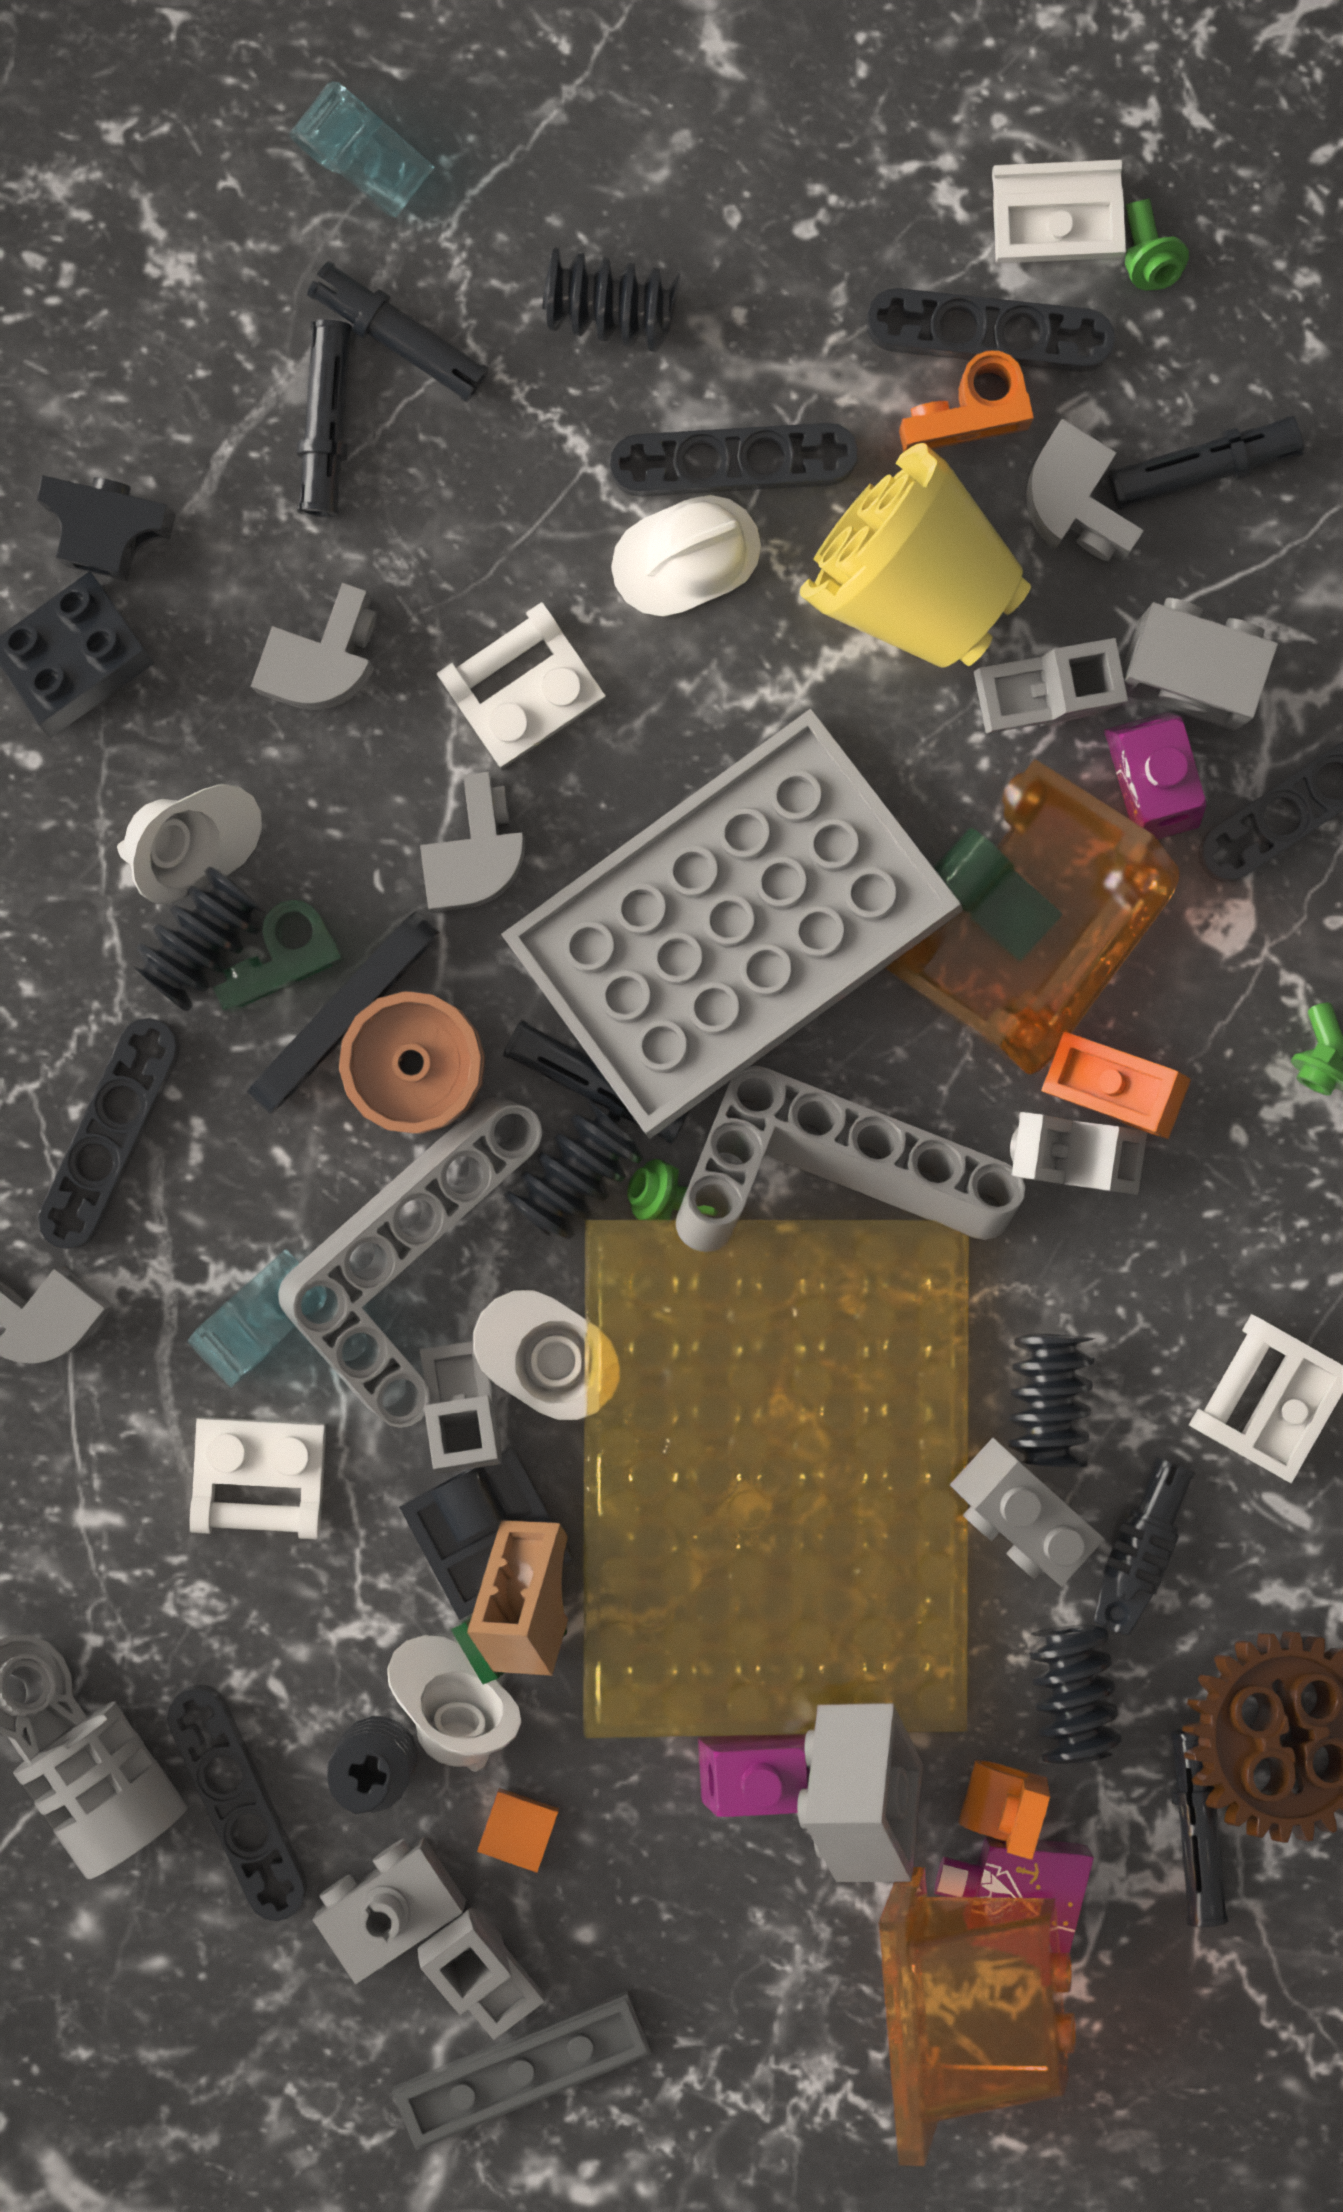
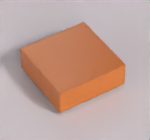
[477,1788,559,1873]

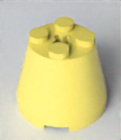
[800,443,1031,668]

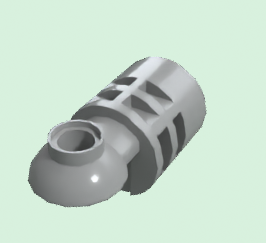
[0,1635,188,1879]

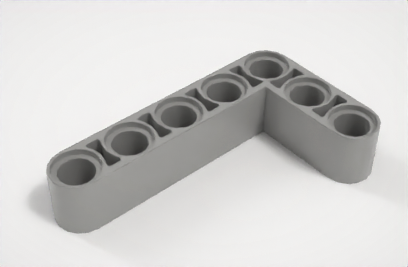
[676,1066,1026,1252]
[278,1096,542,1428]

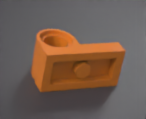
[899,351,1034,452]
[1041,1031,1191,1139]
[958,1760,1050,1860]

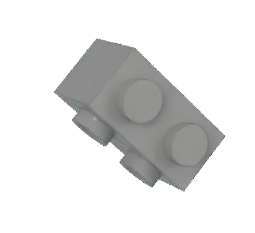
[950,1438,1105,1587]

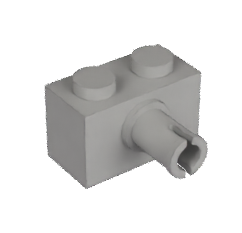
[313,1837,466,1985]

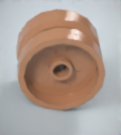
[339,991,486,1134]

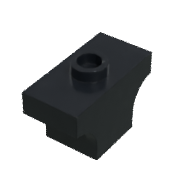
[36,475,176,581]

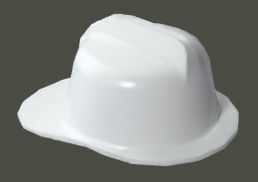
[611,495,761,617]
[117,784,262,904]
[473,1290,618,1420]
[387,1635,521,1772]

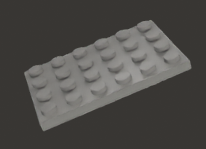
[501,709,963,1139]

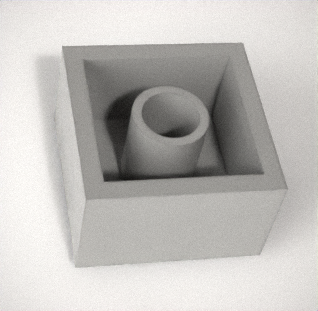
[1122,598,1278,731]
[798,1703,923,1882]

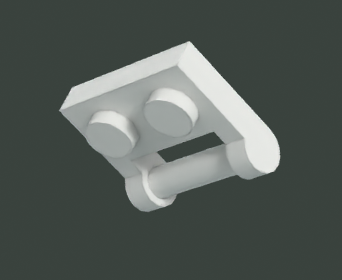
[436,602,606,770]
[1189,1314,1343,1483]
[190,1417,326,1539]

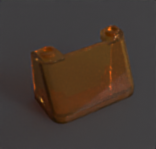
[885,759,1180,1074]

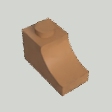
[467,1520,568,1676]

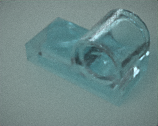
[289,82,434,217]
[187,1249,327,1388]

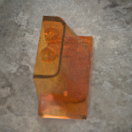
[879,1867,1076,2166]

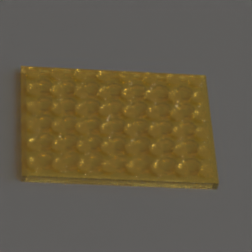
[583,1220,969,1738]

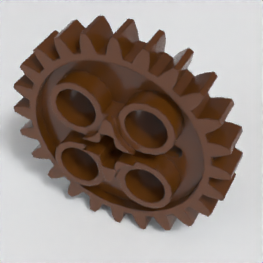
[1182,1631,1343,1843]

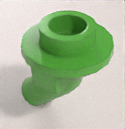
[1124,198,1189,291]
[1291,1003,1343,1096]
[627,1159,718,1223]

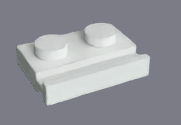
[992,160,1126,264]

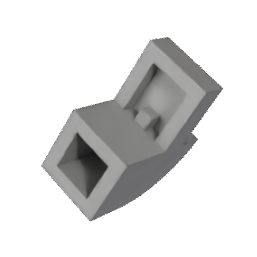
[1026,419,1144,561]
[251,583,377,710]
[974,638,1128,734]
[420,772,526,913]
[1010,1112,1147,1195]
[0,1266,114,1363]
[420,1341,502,1474]
[417,1908,545,2040]

